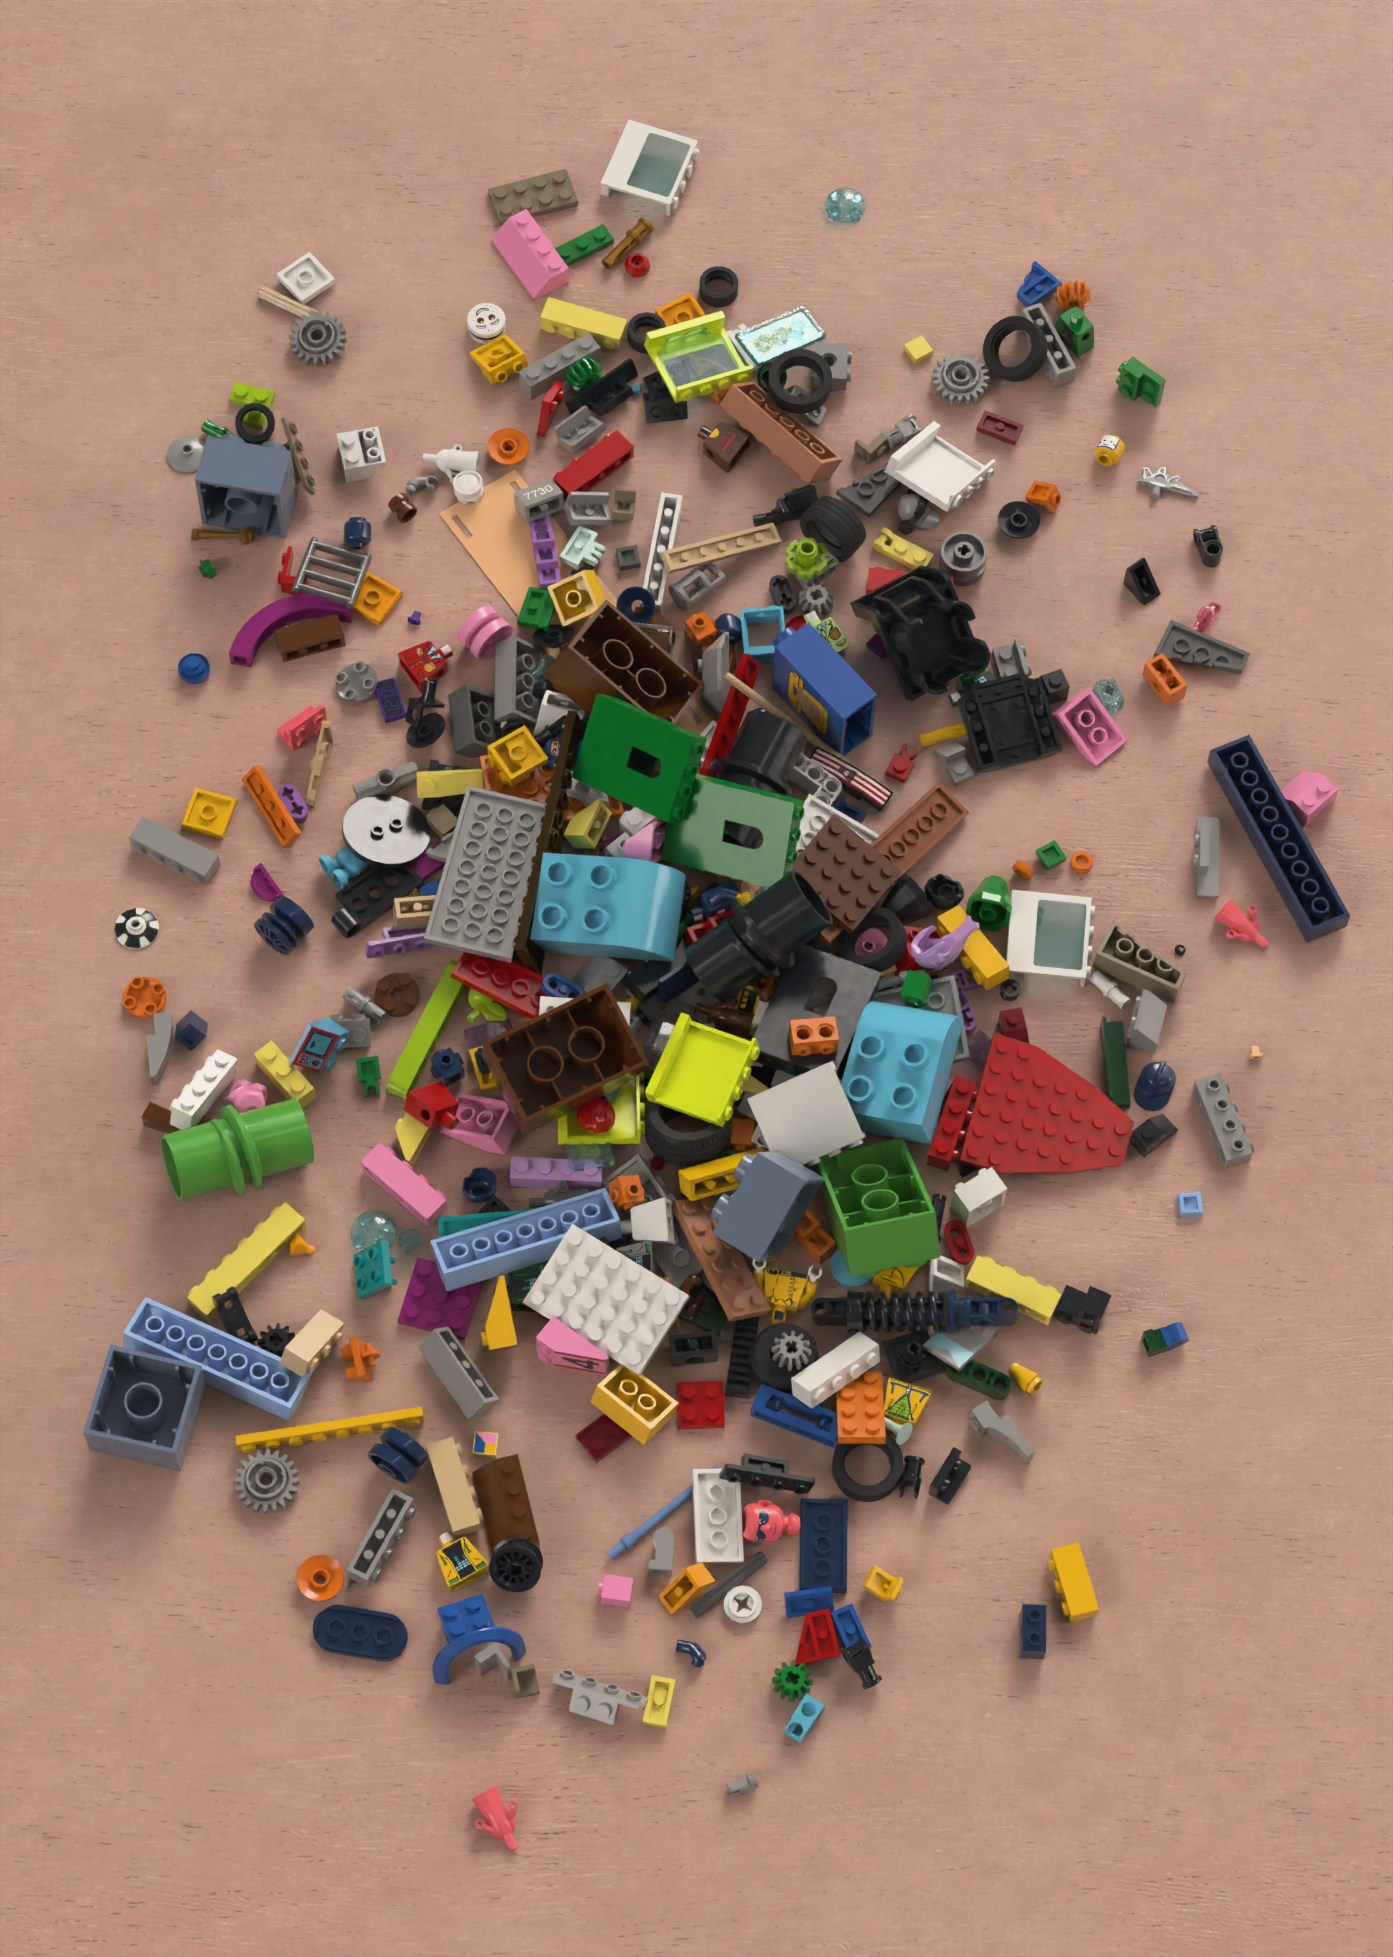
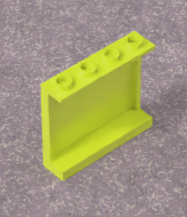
[645,1013,760,1127]
[558,1070,645,1145]

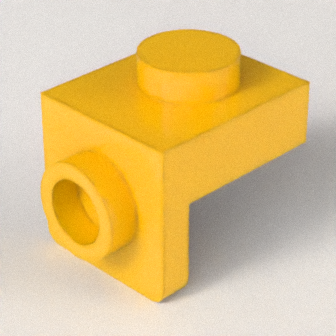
[861,1565,904,1601]

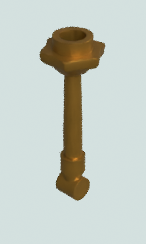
[191,526,253,545]

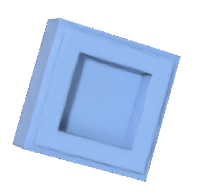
[1177,1192,1203,1218]

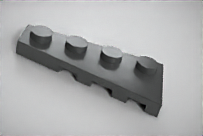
[1153,620,1250,674]

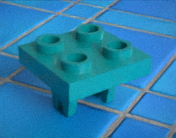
[353,1240,397,1300]

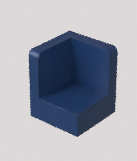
[175,1010,208,1051]

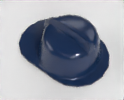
[1134,1061,1176,1111]

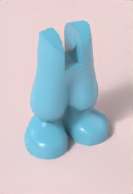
[318,846,369,889]

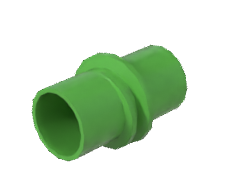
[161,1098,314,1201]

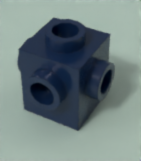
[430,1047,465,1088]

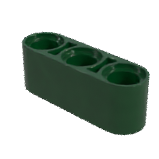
[946,1359,1011,1400]

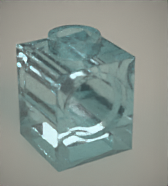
[1093,678,1124,714]

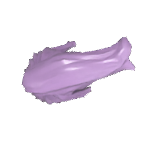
[911,915,980,971]

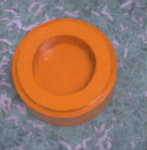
[1070,851,1093,874]
[1012,860,1035,880]

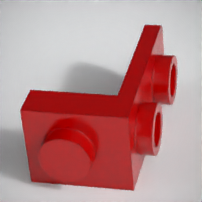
[277,546,308,596]

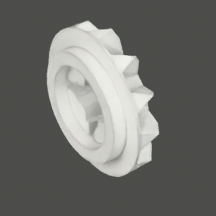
[724,1586,762,1624]

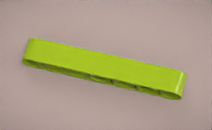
[385,960,466,1099]

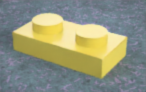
[642,1675,675,1728]

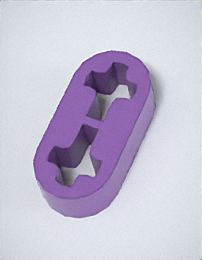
[278,784,308,823]

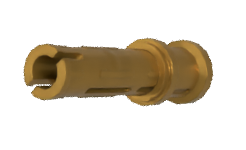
[601,217,654,270]

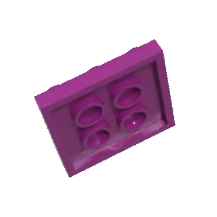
[398,1257,483,1340]

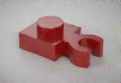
[885,743,918,784]

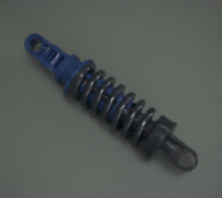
[811,1290,1018,1334]

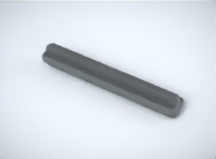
[690,1551,768,1618]

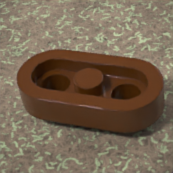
[752,974,777,998]

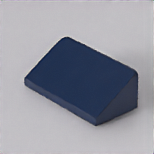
[656,960,700,1002]

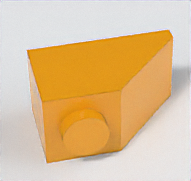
[658,1562,715,1615]

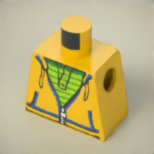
[884,1377,931,1437]

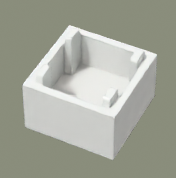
[951,1167,1007,1228]

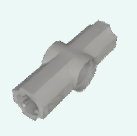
[352,761,419,800]

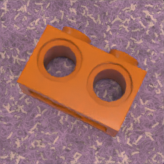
[788,1016,839,1056]

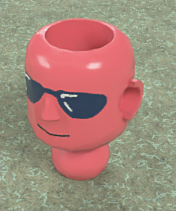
[742,1500,800,1544]

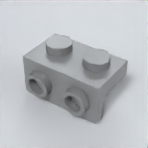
[554,406,606,453]
[564,492,612,526]
[329,1013,371,1048]

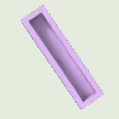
[510,1157,603,1191]

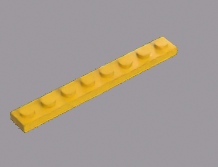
[235,1407,424,1454]

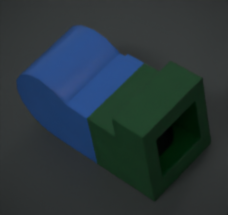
[1141,1322,1189,1357]

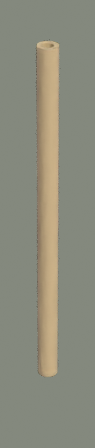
[723,672,851,764]

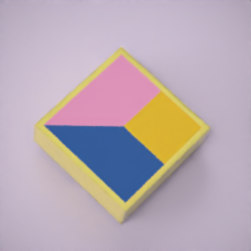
[472,1431,499,1458]

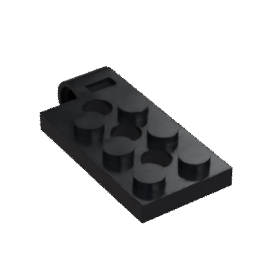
[331,865,424,939]

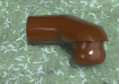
[679,1273,703,1306]

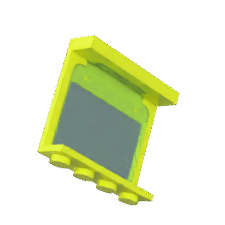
[644,311,754,403]

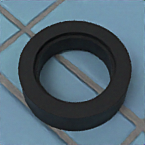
[983,316,1048,382]
[768,349,832,414]
[838,907,907,972]
[832,1433,903,1502]

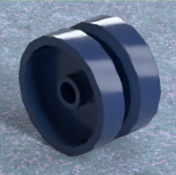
[367,1426,429,1484]

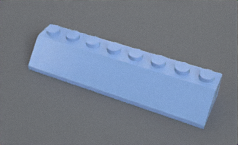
[430,1188,622,1291]
[123,1297,312,1421]

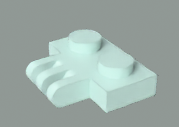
[559,525,606,569]

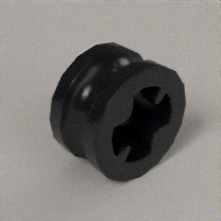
[999,979,1020,1001]

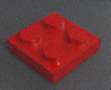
[677,1381,725,1429]

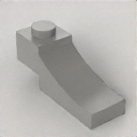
[969,1400,1034,1464]

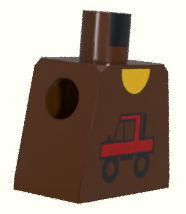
[697,422,751,473]

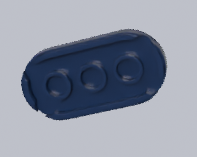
[313,1605,408,1662]

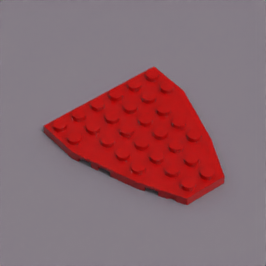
[958,1033,1134,1175]

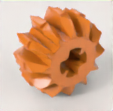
[1055,280,1091,311]

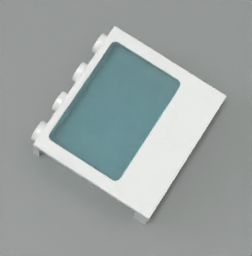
[600,120,700,216]
[1005,890,1095,987]

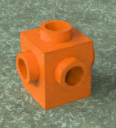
[684,611,717,647]
[609,1174,645,1212]

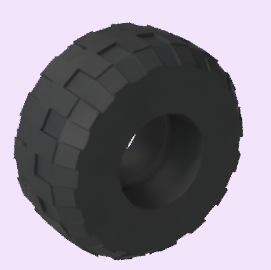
[749,1323,819,1394]

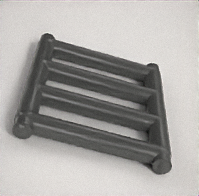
[292,537,372,609]

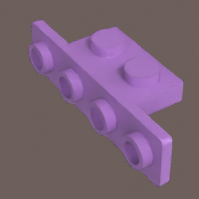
[366,926,437,959]

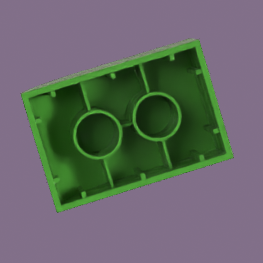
[816,1137,940,1277]

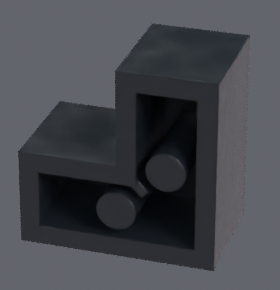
[1054,1285,1112,1334]

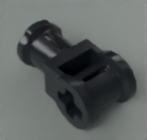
[840,1637,882,1689]

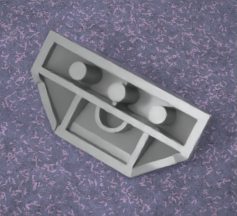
[698,632,729,717]

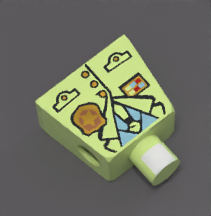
[803,610,852,652]

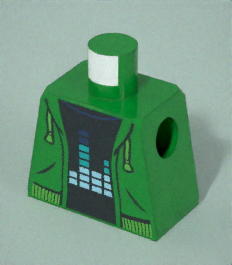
[1054,307,1094,358]

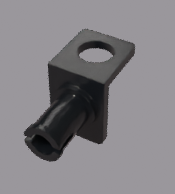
[406,678,445,728]

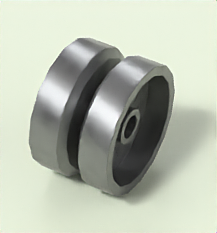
[939,531,987,586]

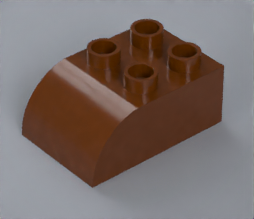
[542,599,704,724]
[482,983,648,1135]

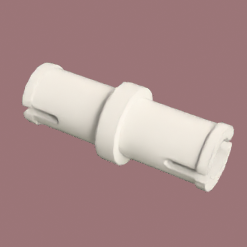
[1089,970,1131,1010]

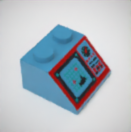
[288,1017,349,1073]

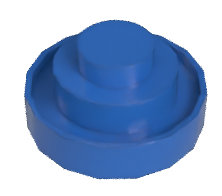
[178,653,210,684]

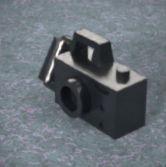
[776,484,818,517]

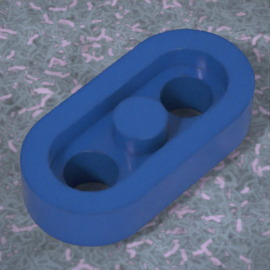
[541,973,584,998]

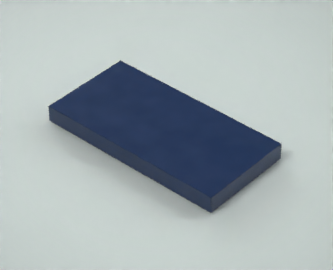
[799,1498,848,1593]

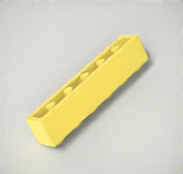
[187,1202,307,1323]

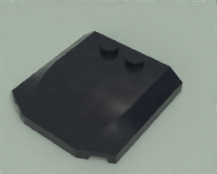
[957,674,1063,773]

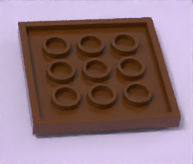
[793,815,901,934]

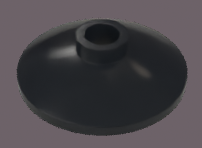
[998,501,1040,539]
[533,624,576,649]
[406,713,446,748]

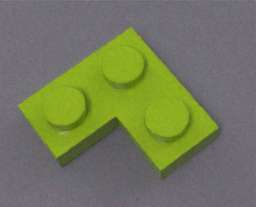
[229,382,276,430]

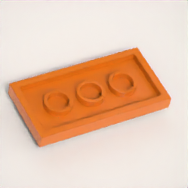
[836,1371,886,1444]

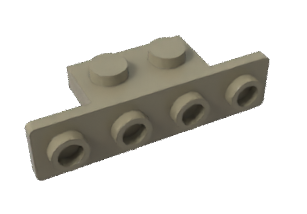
[281,417,315,495]

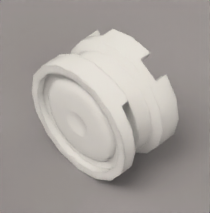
[453,470,484,504]

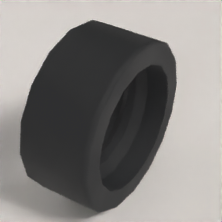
[699,266,738,307]
[627,312,666,354]
[235,403,275,444]

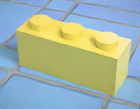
[254,1040,316,1109]

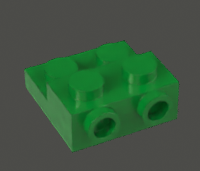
[1116,356,1166,407]

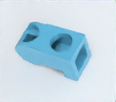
[784,1694,825,1743]

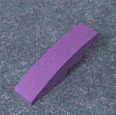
[529,515,561,590]

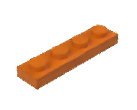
[241,765,302,847]

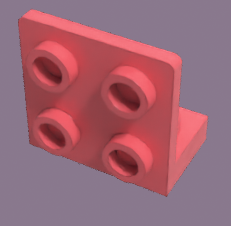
[277,704,327,751]

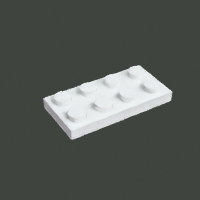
[692,1469,744,1564]

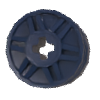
[254,896,314,955]

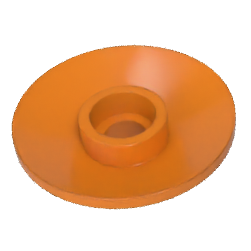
[487,428,530,465]
[296,1555,344,1602]

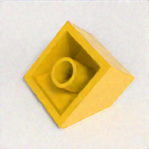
[547,570,605,627]

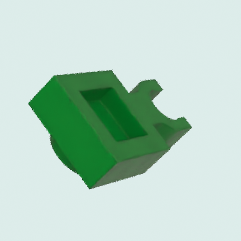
[355,1056,382,1097]

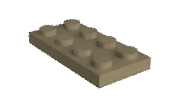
[488,169,578,226]

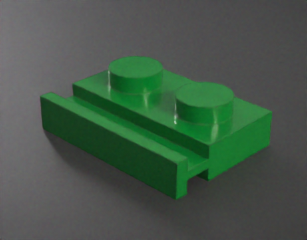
[517,587,556,632]

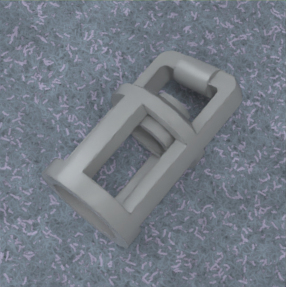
[668,562,725,611]

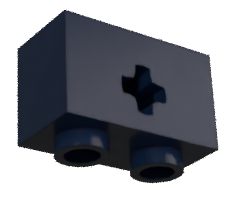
[1020,1604,1046,1659]

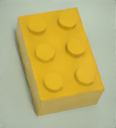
[590,1364,678,1445]

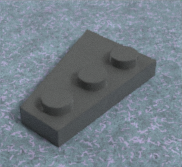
[836,463,902,518]

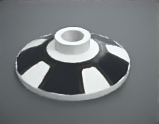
[114,908,159,949]

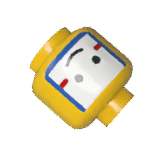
[1094,435,1125,466]

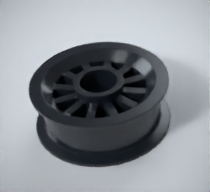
[489,1537,543,1592]

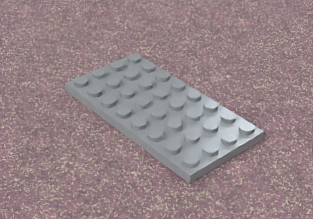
[424,786,546,963]

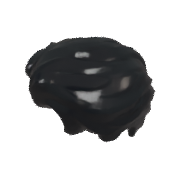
[924,873,964,910]

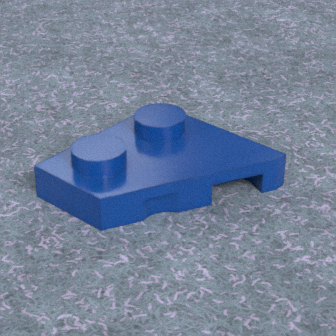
[1017,261,1062,307]

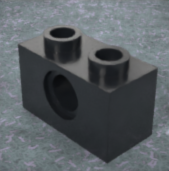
[669,1331,718,1366]

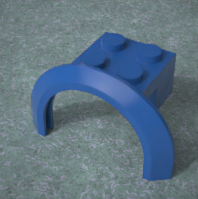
[432,1593,526,1685]

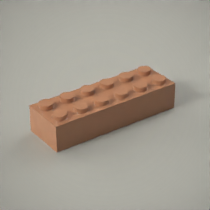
[720,381,843,483]

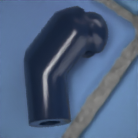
[676,1639,707,1668]

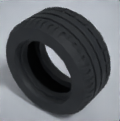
[645,1101,732,1167]

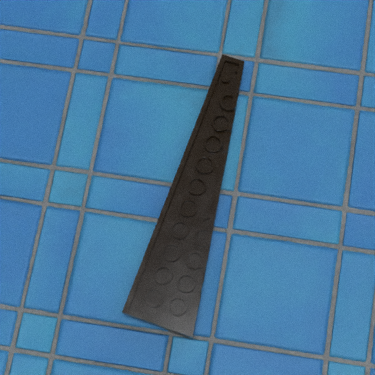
[513,711,582,975]

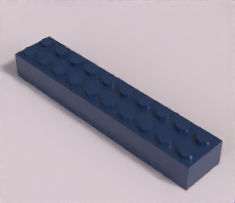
[1207,735,1350,943]

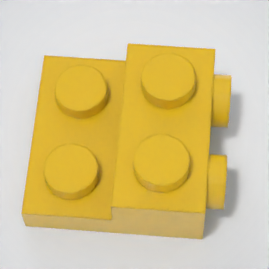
[470,334,528,385]
[486,725,548,787]

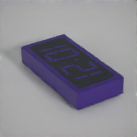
[375,678,406,723]

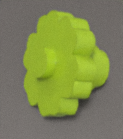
[785,537,828,579]

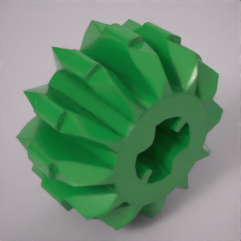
[566,357,602,393]
[772,1660,813,1702]

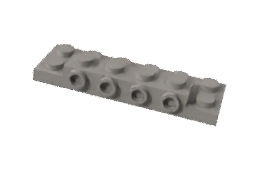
[602,1154,704,1289]

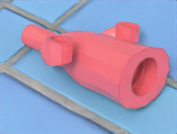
[1214,899,1269,949]
[472,1786,519,1852]

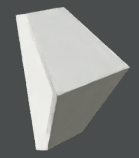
[928,1255,964,1298]

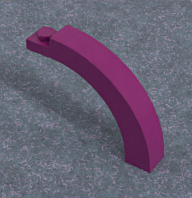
[229,593,353,667]

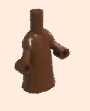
[694,997,755,1039]

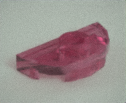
[1193,602,1221,633]

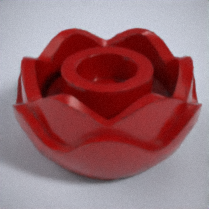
[624,253,650,277]

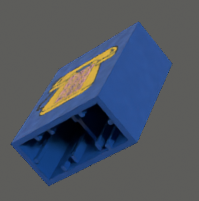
[772,622,877,756]

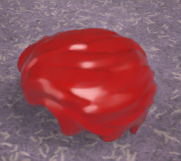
[577,1098,615,1134]

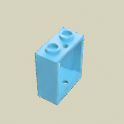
[740,605,785,664]

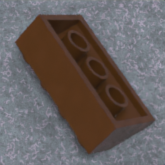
[473,1454,540,1552]

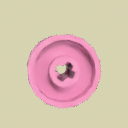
[457,606,513,661]

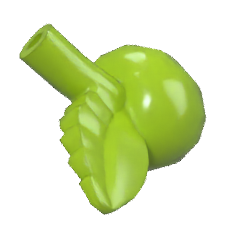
[467,988,507,1023]

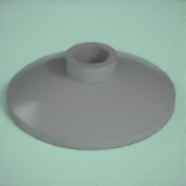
[167,436,205,474]

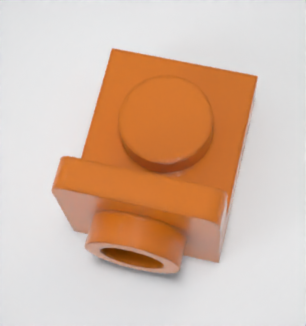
[1025,481,1062,513]

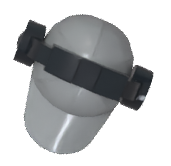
[897,489,940,534]

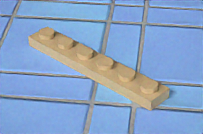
[660,522,781,574]

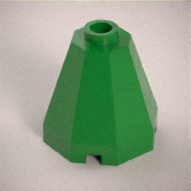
[966,875,1012,932]

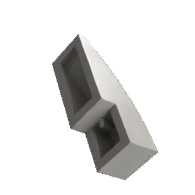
[146,1012,174,1086]

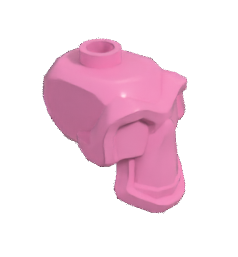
[224,1079,268,1113]

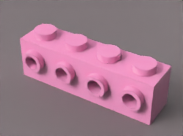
[361,1143,447,1227]

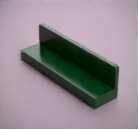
[1100,1016,1131,1108]

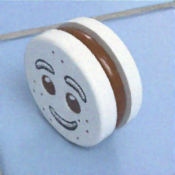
[467,303,506,344]

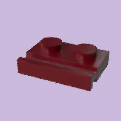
[575,1414,632,1463]

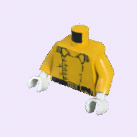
[752,1259,823,1324]

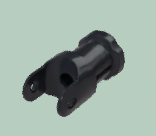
[899,1455,925,1499]

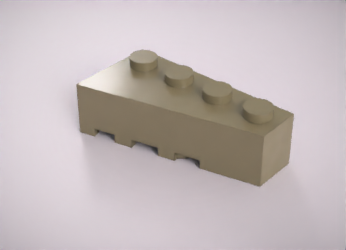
[1092,920,1186,1004]

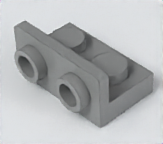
[992,638,1032,678]

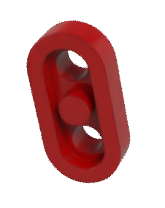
[943,1220,974,1265]

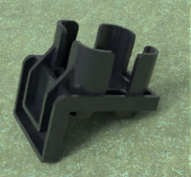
[850,565,990,701]

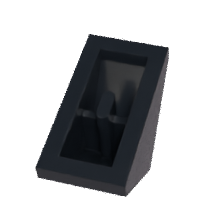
[1123,557,1161,605]

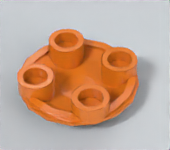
[122,976,167,1019]

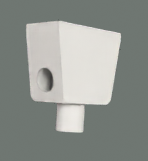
[620,1198,675,1244]

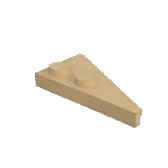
[305,720,334,808]

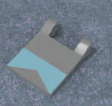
[923,1326,998,1371]

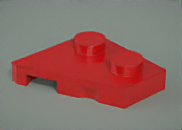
[537,381,565,437]
[795,1608,841,1667]

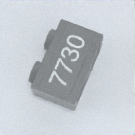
[514,479,564,523]

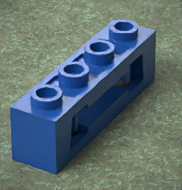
[750,1384,838,1449]

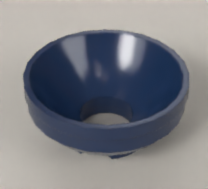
[616,586,656,626]

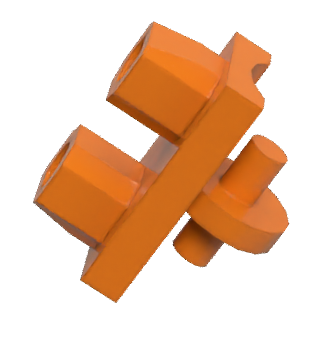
[340,1336,381,1382]

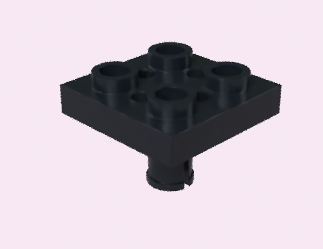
[882,1330,942,1383]

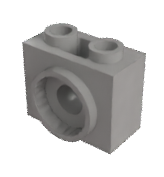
[812,342,852,390]

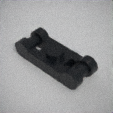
[212,1286,258,1344]

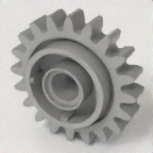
[289,310,347,367]
[931,352,990,406]
[234,1448,300,1514]

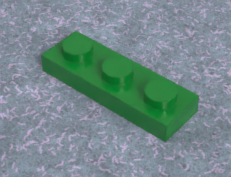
[555,224,614,266]

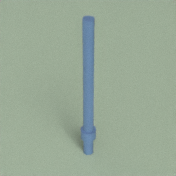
[607,1466,719,1560]

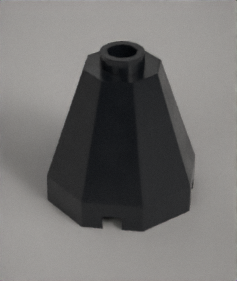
[881,873,935,927]

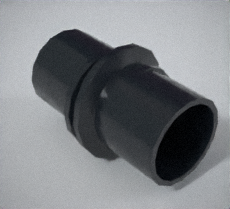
[708,710,807,849]
[685,869,833,1003]

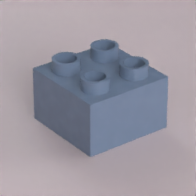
[195,434,297,539]
[710,1151,825,1262]
[83,1345,206,1471]

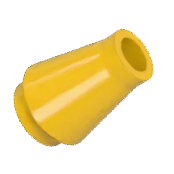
[1008,1362,1043,1395]

